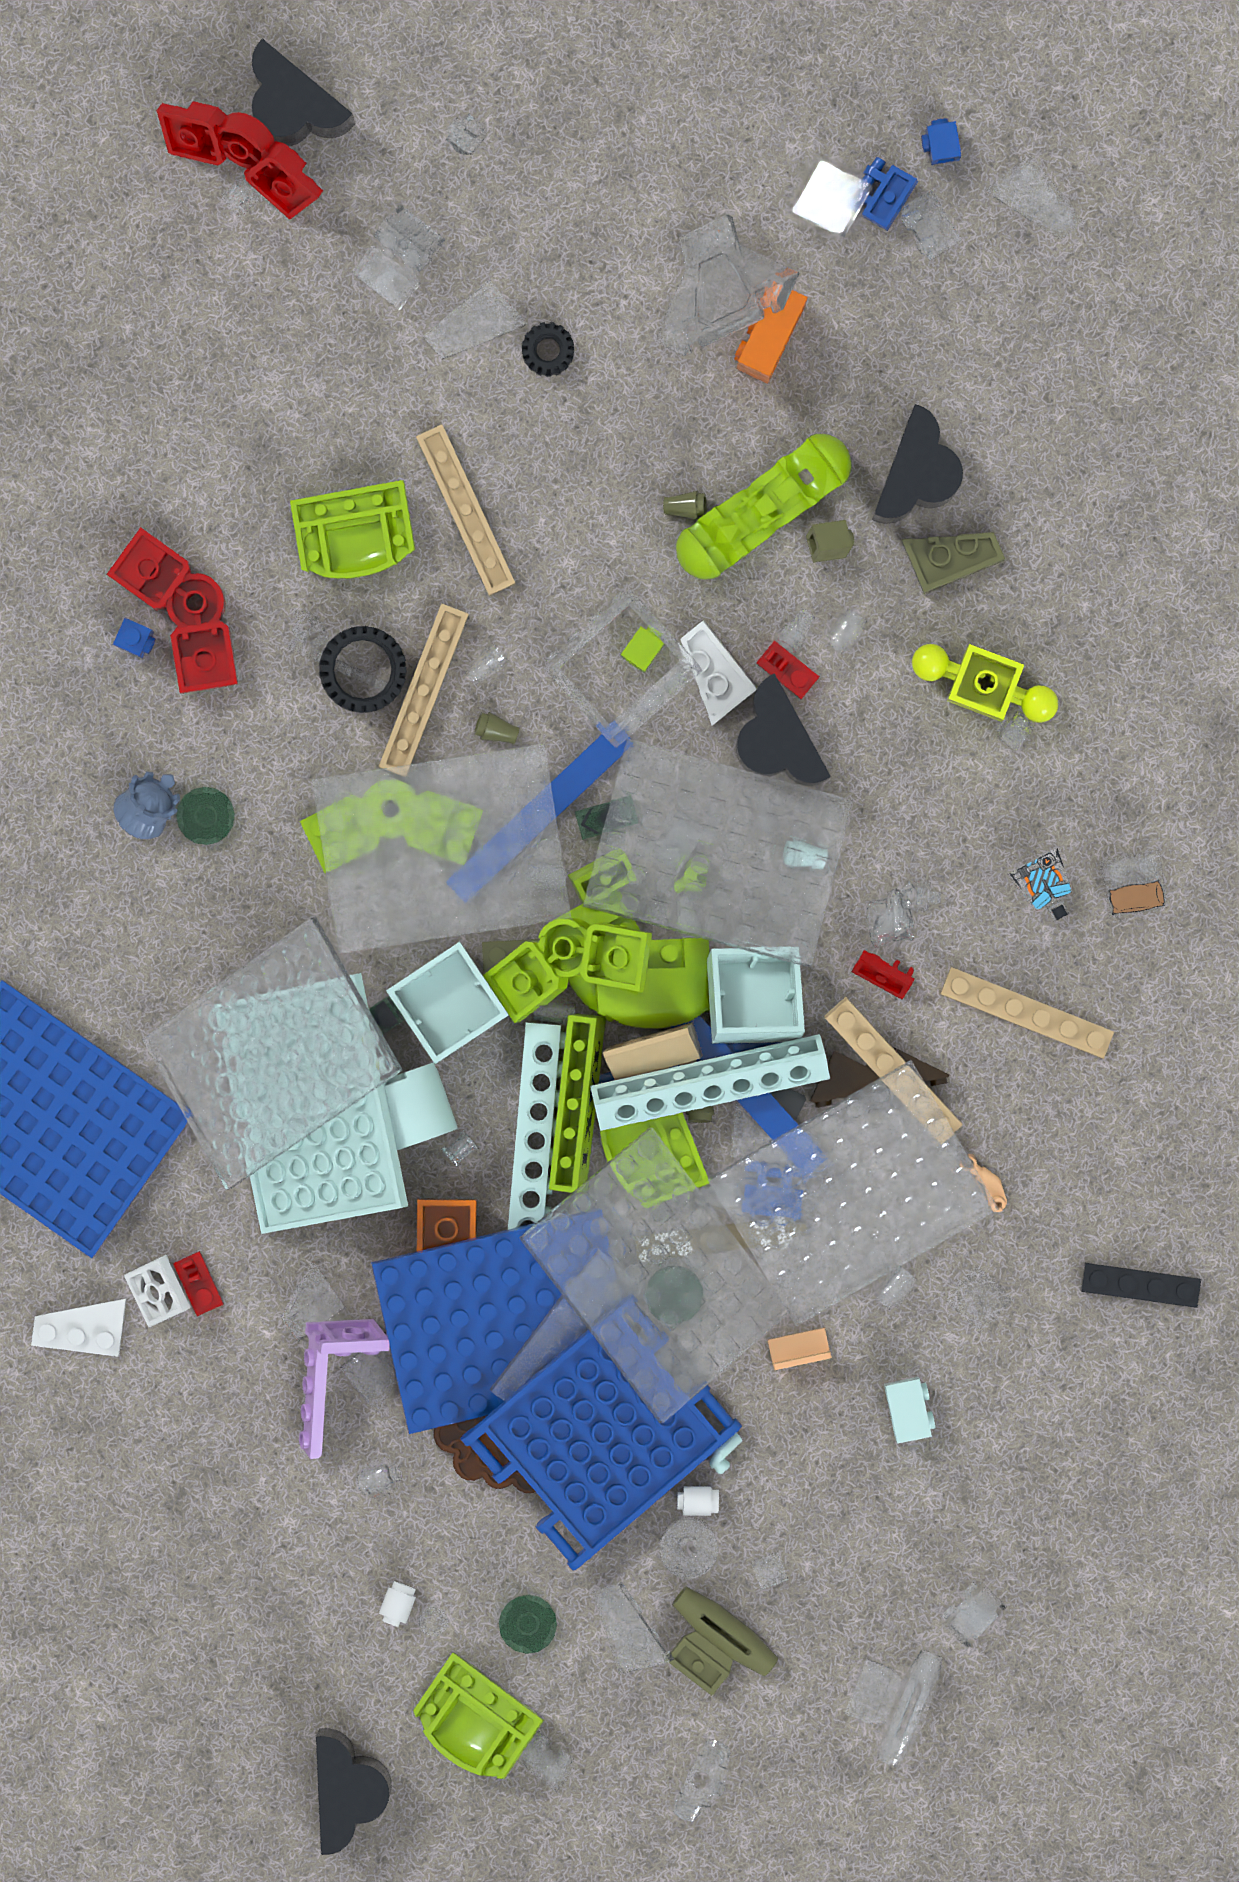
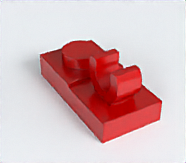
[756,640,820,700]
[851,950,915,1000]
[173,1251,224,1316]

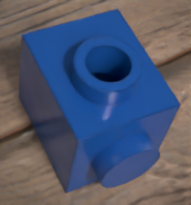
[921,118,961,165]
[113,618,156,659]

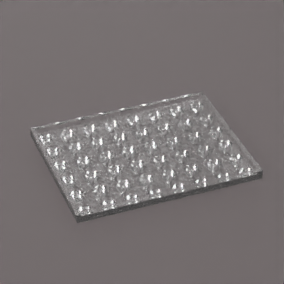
[312,744,571,954]
[142,917,403,1190]
[708,1060,999,1327]

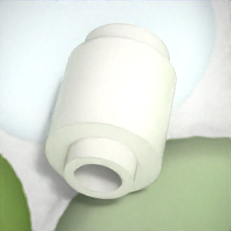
[677,1486,719,1516]
[379,1581,416,1627]

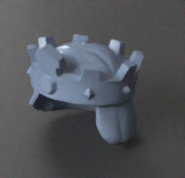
[113,771,180,839]

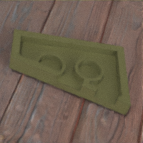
[901,532,1005,594]

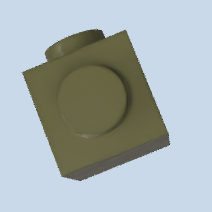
[806,520,854,563]

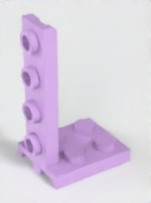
[299,1319,390,1459]

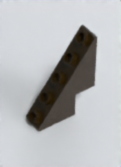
[809,1047,949,1108]

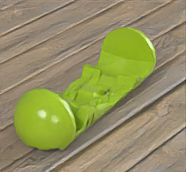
[676,434,852,580]

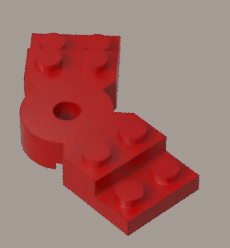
[156,101,323,220]
[106,527,238,694]

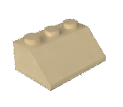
[603,1022,703,1080]

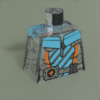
[1006,847,1073,922]

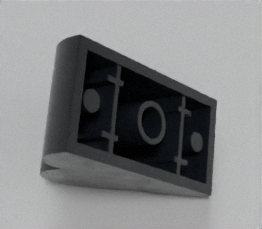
[252,38,356,146]
[872,404,963,524]
[736,673,831,786]
[316,1728,392,1855]

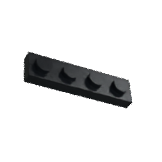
[1081,1263,1201,1308]

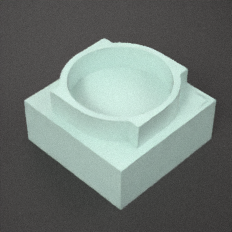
[386,942,509,1064]
[707,947,805,1044]

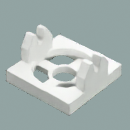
[124,1255,191,1327]

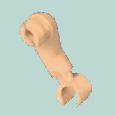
[959,1154,1007,1212]

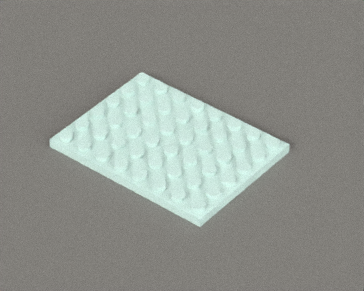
[215,973,408,1234]

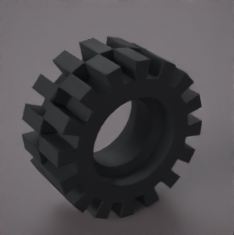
[522,322,574,377]

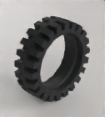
[319,626,407,713]

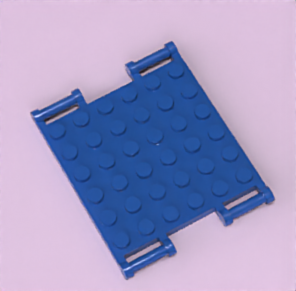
[460,1294,742,1571]

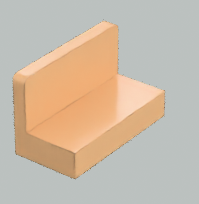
[767,1327,832,1370]

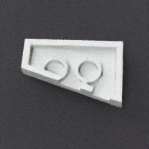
[680,621,757,725]
[31,1298,127,1357]

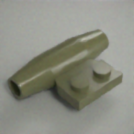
[666,1586,778,1696]

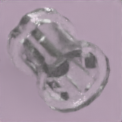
[441,1130,480,1168]

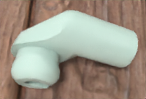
[709,1433,742,1474]

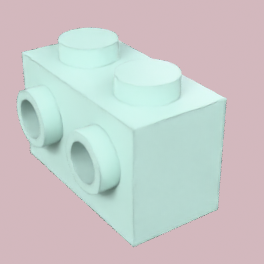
[884,1377,936,1444]

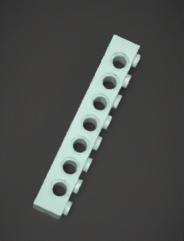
[508,1022,566,1230]
[590,1034,830,1131]

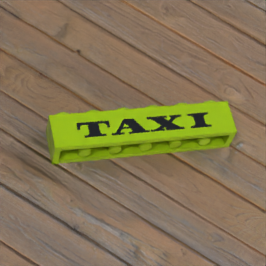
[549,1013,606,1194]

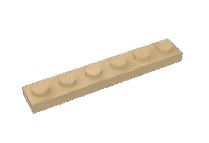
[416,424,516,596]
[379,603,469,778]
[940,967,1114,1059]
[824,997,963,1144]

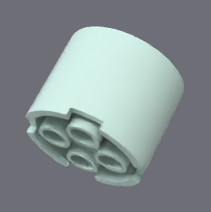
[383,1062,458,1150]

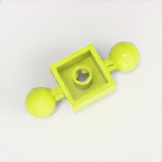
[912,644,1059,723]

